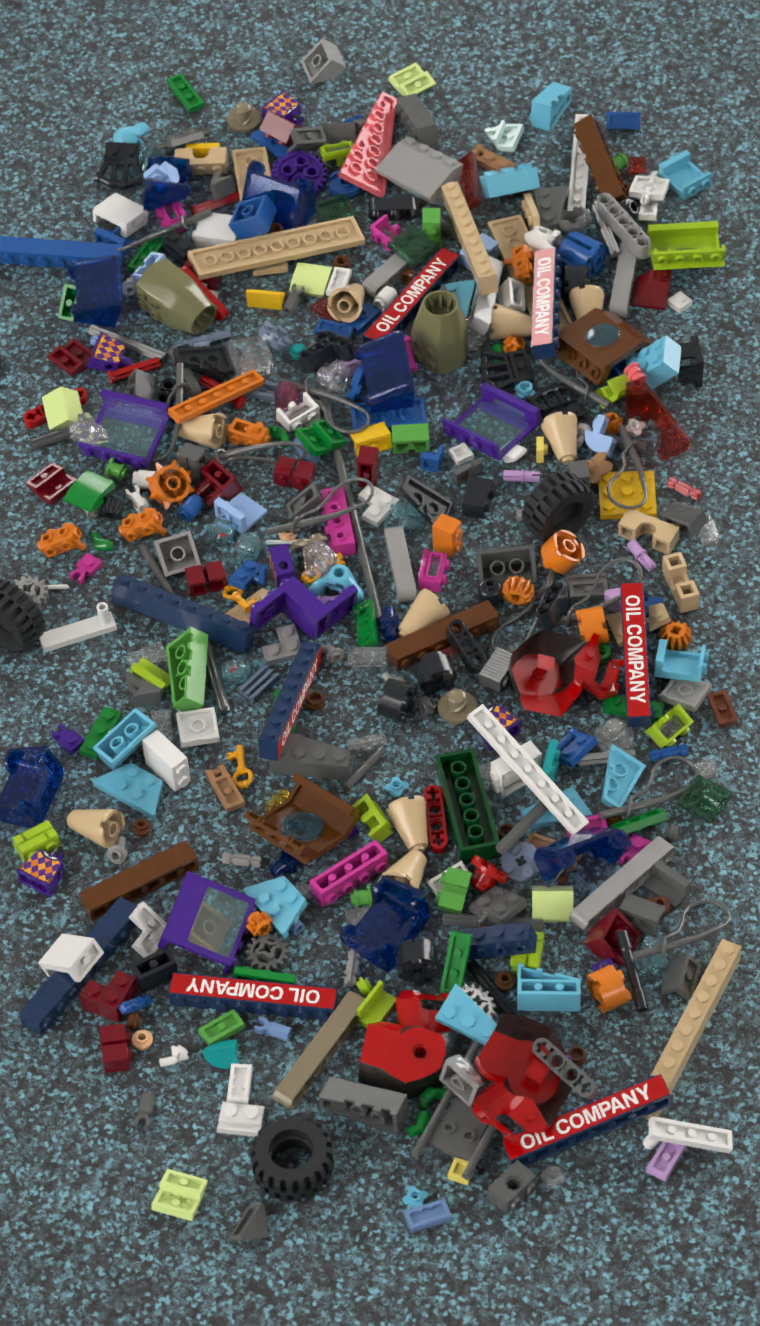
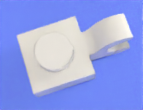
[125,485,149,514]

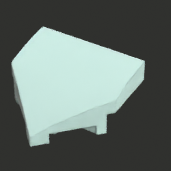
[485,120,524,152]

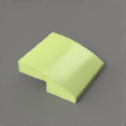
[388,63,436,96]
[289,262,333,298]
[151,1169,208,1221]

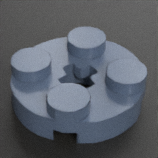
[258,321,293,352]
[501,842,542,883]

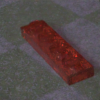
[459,151,482,211]

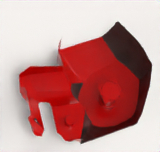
[509,630,624,717]
[358,989,465,1100]
[472,1013,575,1145]

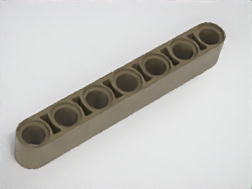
[273,991,365,1110]

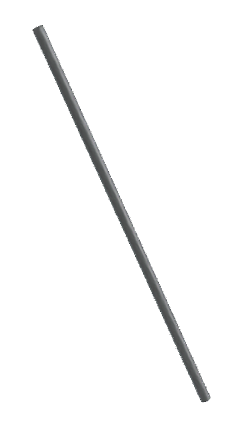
[307,343,384,624]

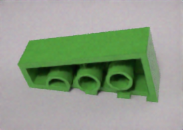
[166,627,208,712]

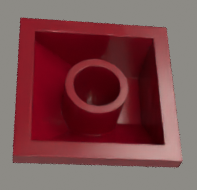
[630,269,672,311]
[583,908,642,967]

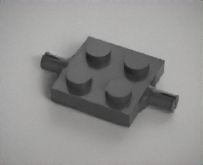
[155,129,211,151]
[469,886,527,927]

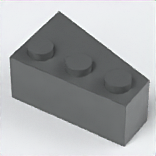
[534,185,568,231]

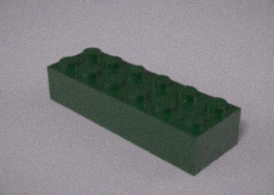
[435,748,500,864]

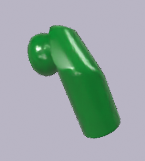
[268,426,290,447]

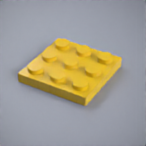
[598,471,657,520]

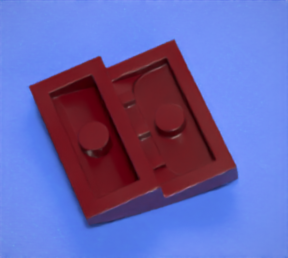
[47,338,92,376]
[25,462,77,505]

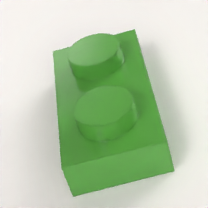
[198,1009,245,1046]

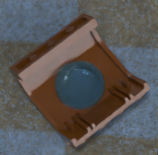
[557,308,654,387]
[243,772,363,865]

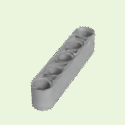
[597,193,651,259]
[362,238,430,298]
[384,526,417,603]

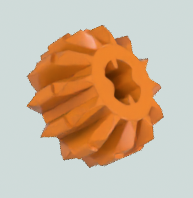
[502,575,535,607]
[659,620,692,651]

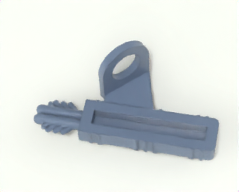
[172,329,231,348]

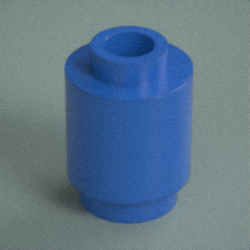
[178,494,204,522]

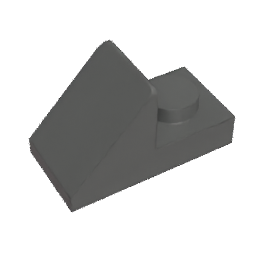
[210,171,235,201]
[286,483,321,519]
[126,672,163,708]

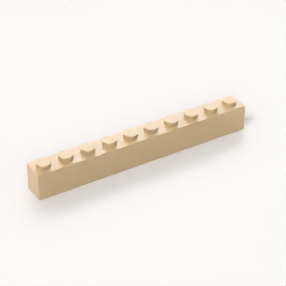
[441,181,499,296]
[643,939,742,1120]

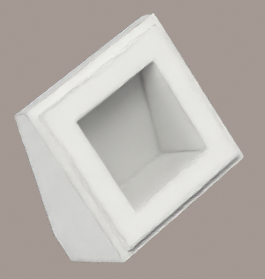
[500,443,527,463]

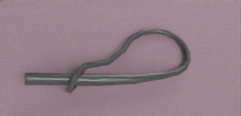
[117,209,212,252]
[538,359,611,408]
[137,362,188,462]
[279,378,371,434]
[606,425,648,510]
[206,441,307,465]
[266,477,375,535]
[539,557,643,630]
[490,569,556,653]
[599,755,700,820]
[633,900,731,960]

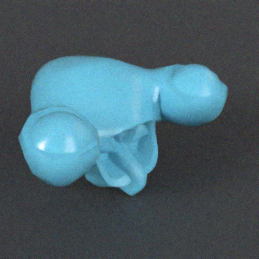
[113,122,150,154]
[309,564,364,603]

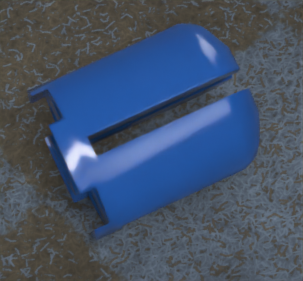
[558,231,610,277]

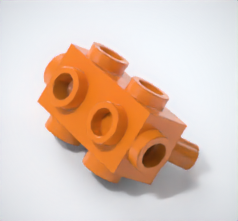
[504,244,535,285]
[226,417,271,450]
[118,508,167,542]
[37,523,86,558]

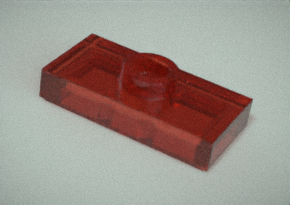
[310,296,344,323]

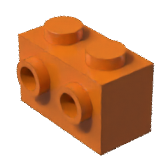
[432,513,463,558]

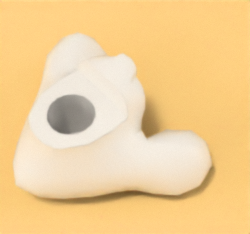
[524,226,564,250]

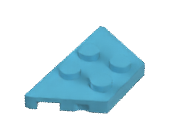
[92,763,163,820]
[243,876,308,939]

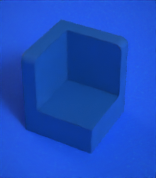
[420,445,445,473]

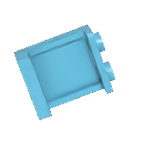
[658,150,712,200]
[654,639,709,682]

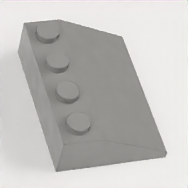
[375,137,463,200]

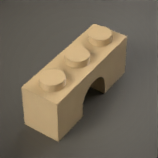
[174,147,229,176]
[618,509,680,555]
[662,552,700,613]

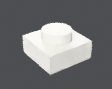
[667,291,693,314]
[448,443,474,466]

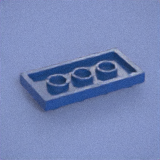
[351,397,426,432]

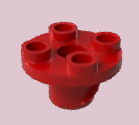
[471,855,510,893]

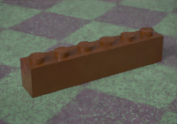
[573,114,629,202]
[386,600,499,672]
[79,840,199,922]

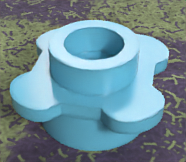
[515,381,535,399]
[385,777,409,797]
[403,1186,428,1208]

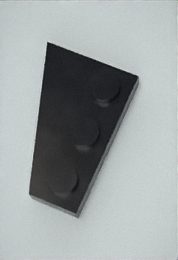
[172,344,234,375]
[399,475,454,526]

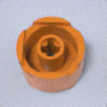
[541,530,585,575]
[575,606,610,644]
[586,965,632,1013]

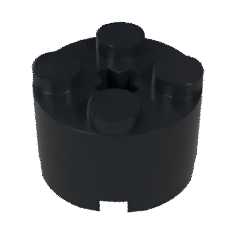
[560,265,590,301]
[413,651,457,695]
[377,678,417,723]
[396,938,439,986]

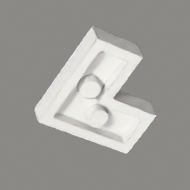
[358,485,399,527]
[128,901,166,958]

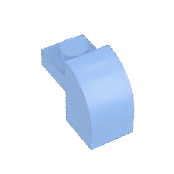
[143,161,179,193]
[585,414,617,458]

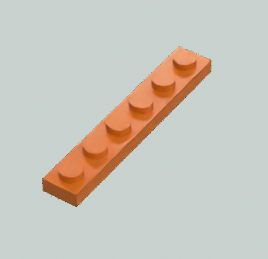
[168,369,265,424]

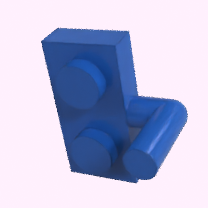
[228,559,268,591]

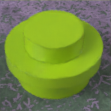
[355,977,373,996]

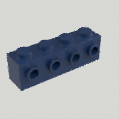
[451,922,537,960]

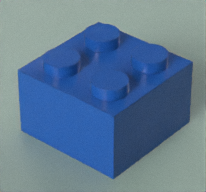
[228,194,277,240]

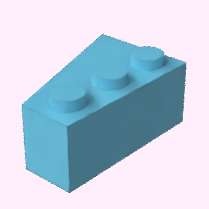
[530,82,572,132]
[517,963,581,1012]

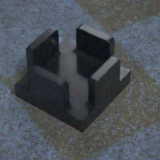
[677,335,704,387]

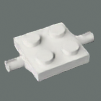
[629,171,670,204]

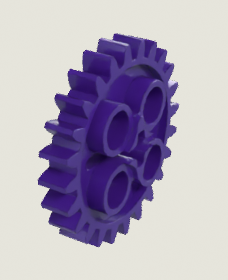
[272,149,328,199]

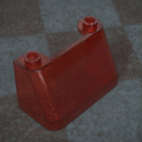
[625,379,691,461]

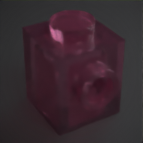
[274,381,300,411]

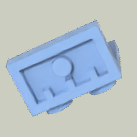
[214,492,267,534]

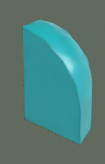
[202,1039,239,1069]

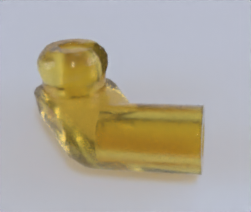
[264,789,289,812]

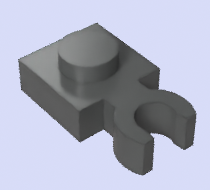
[452,459,483,487]

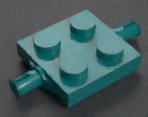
[542,739,560,783]

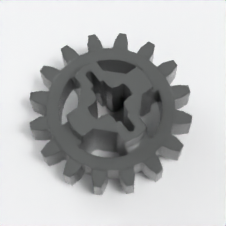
[245,933,290,972]

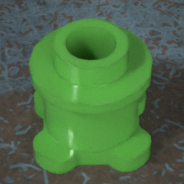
[613,153,628,174]
[105,458,128,481]
[350,885,373,909]

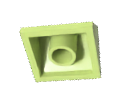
[42,387,85,431]
[532,886,573,922]

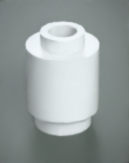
[373,286,398,312]
[132,470,156,489]

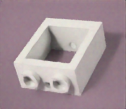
[490,740,542,799]

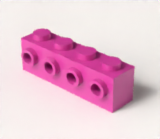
[320,486,356,557]
[309,840,388,908]

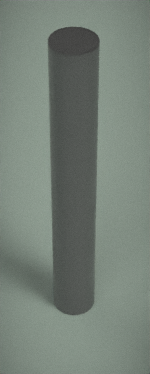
[343,746,387,790]

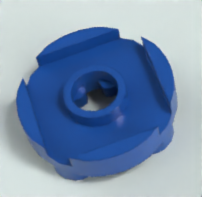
[328,170,363,201]
[347,365,369,402]

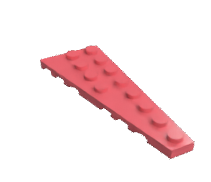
[338,92,397,198]

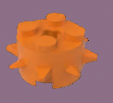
[146,460,195,510]

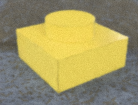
[536,437,548,463]
[447,1157,472,1186]

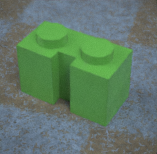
[422,208,441,248]
[391,423,430,454]
[434,867,472,914]

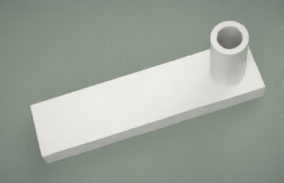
[39,602,117,653]
[643,1116,733,1153]

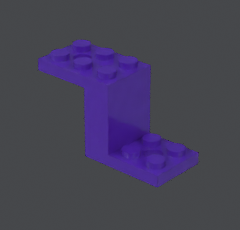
[249,576,358,641]

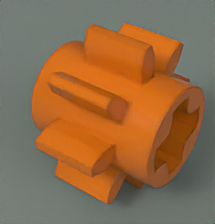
[503,334,525,352]
[605,412,623,435]
[246,911,273,937]

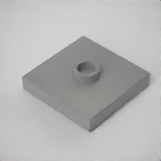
[659,679,712,712]

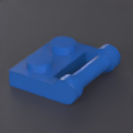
[545,728,598,767]

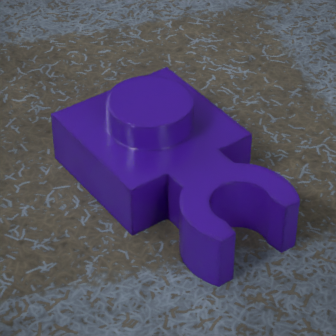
[51,724,85,756]

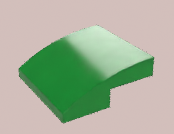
[294,419,347,457]
[64,470,116,513]

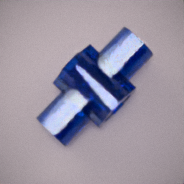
[380,606,400,643]
[268,850,301,877]

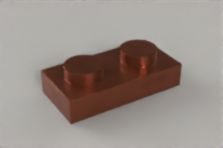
[707,690,738,729]

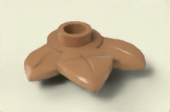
[587,452,613,484]

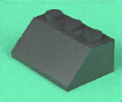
[475,543,537,586]

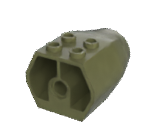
[136,258,218,335]
[412,290,469,375]

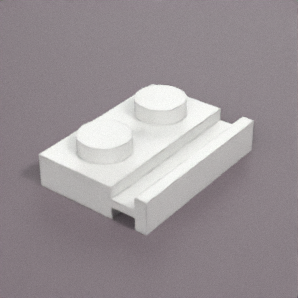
[217,1102,265,1137]

